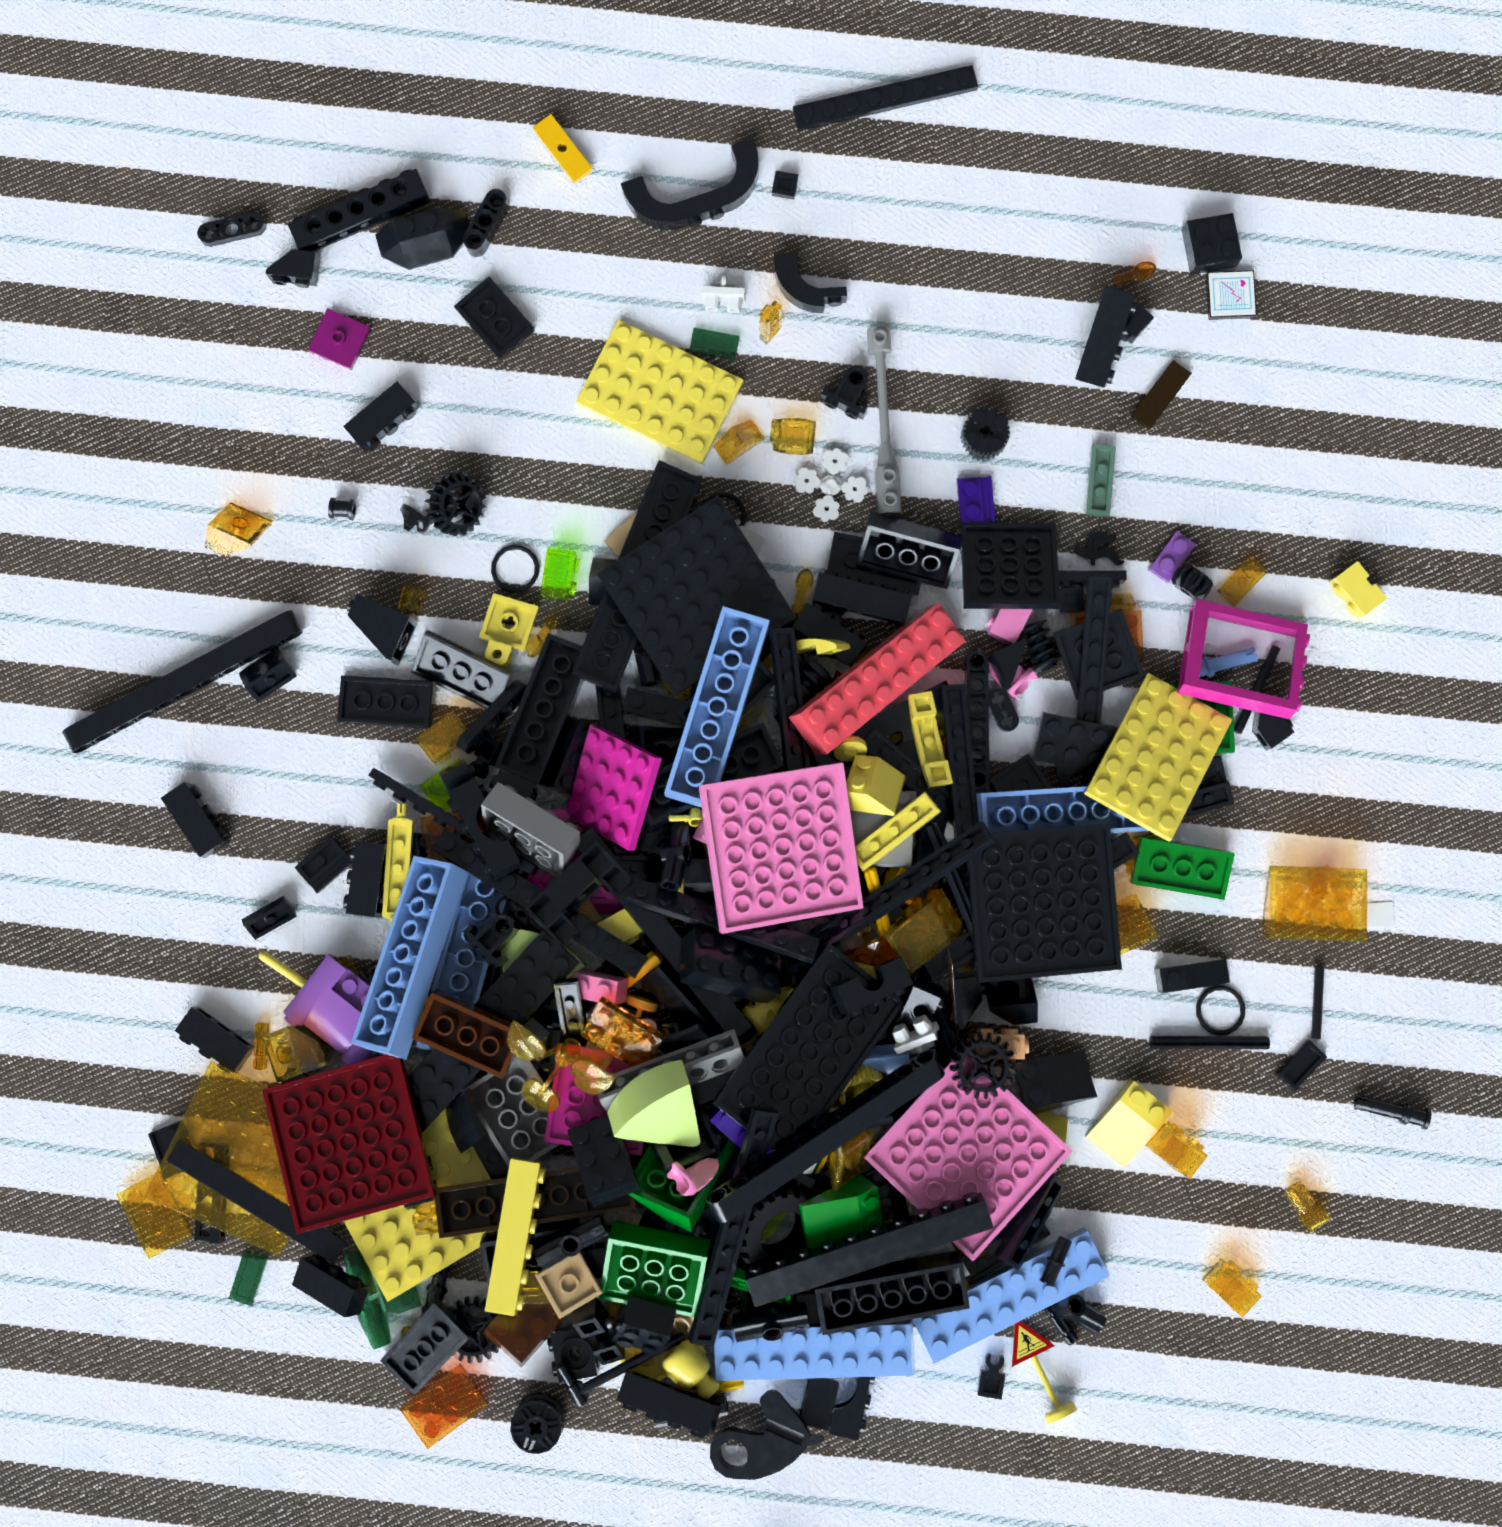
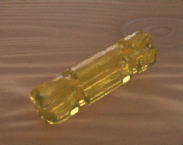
[253,1022,269,1070]

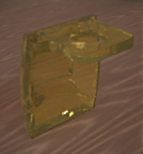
[770,418,816,455]

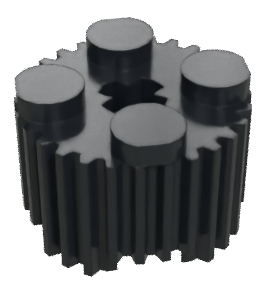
[960,408,1010,462]

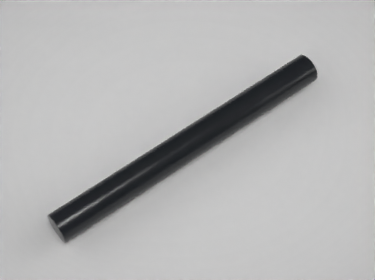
[1234,645,1281,734]

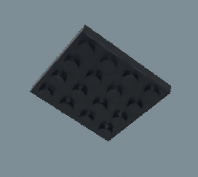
[960,523,1061,609]

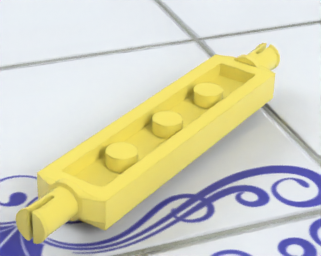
[382,803,414,928]

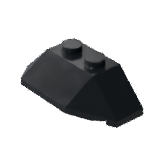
[375,208,469,270]

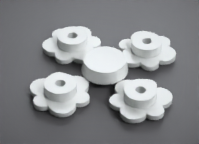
[793,448,869,522]

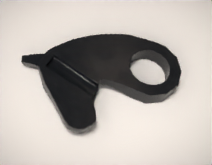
[710,1389,825,1480]

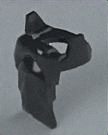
[400,504,434,534]

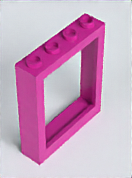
[1177,599,1310,719]

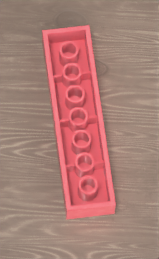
[789,602,966,756]

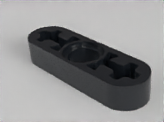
[197,212,266,247]

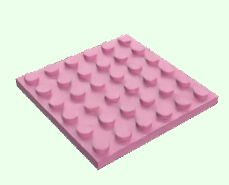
[698,762,863,934]
[864,1054,1072,1261]

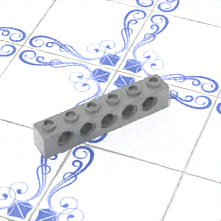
[595,1029,745,1115]

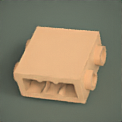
[966,1028,1029,1059]

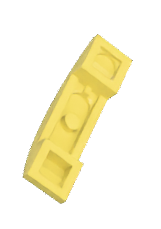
[763,639,850,671]
[908,691,953,788]

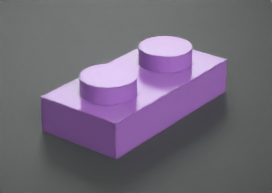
[1148,531,1196,584]

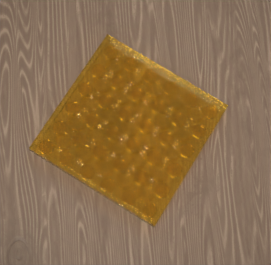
[144,1061,289,1257]

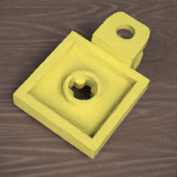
[479,593,539,668]

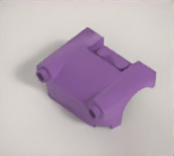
[283,954,376,1067]

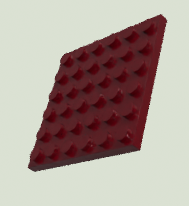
[262,1054,437,1234]

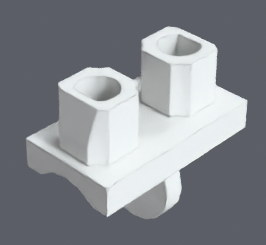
[702,273,745,313]
[893,1015,940,1055]

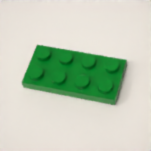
[1130,836,1235,900]

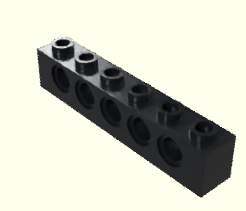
[287,169,431,252]

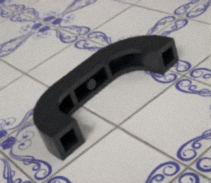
[620,138,759,230]

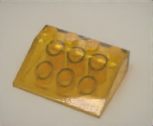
[1262,866,1367,943]

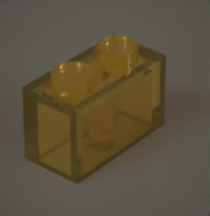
[415,710,467,764]
[1201,1258,1262,1318]

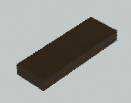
[1131,360,1192,430]

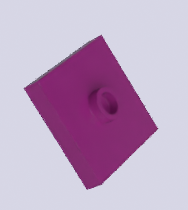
[308,308,371,371]

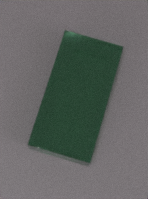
[689,327,740,361]
[228,1250,269,1306]

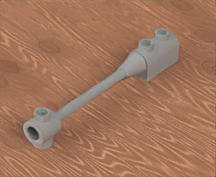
[867,326,902,517]

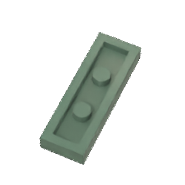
[1085,444,1116,518]

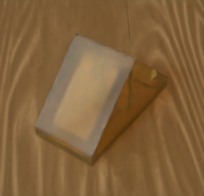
[713,419,765,465]

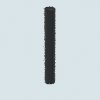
[1311,966,1324,1039]

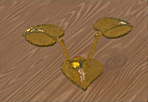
[507,1020,616,1113]

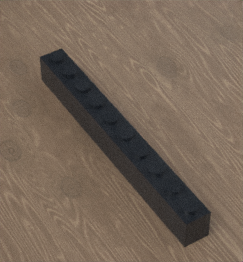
[745,1192,994,1307]

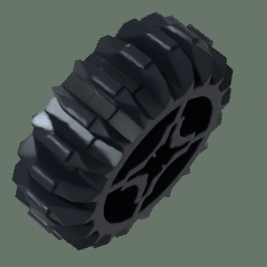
[424,471,487,536]
[949,1031,1017,1099]
[449,1295,499,1364]

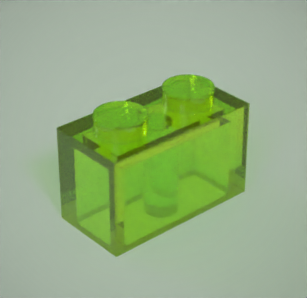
[540,548,581,602]

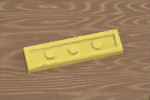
[855,792,941,872]

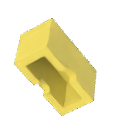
[1329,561,1388,619]

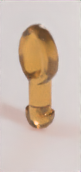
[1112,261,1156,286]

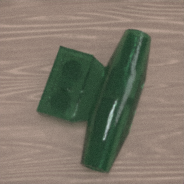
[343,1249,422,1349]

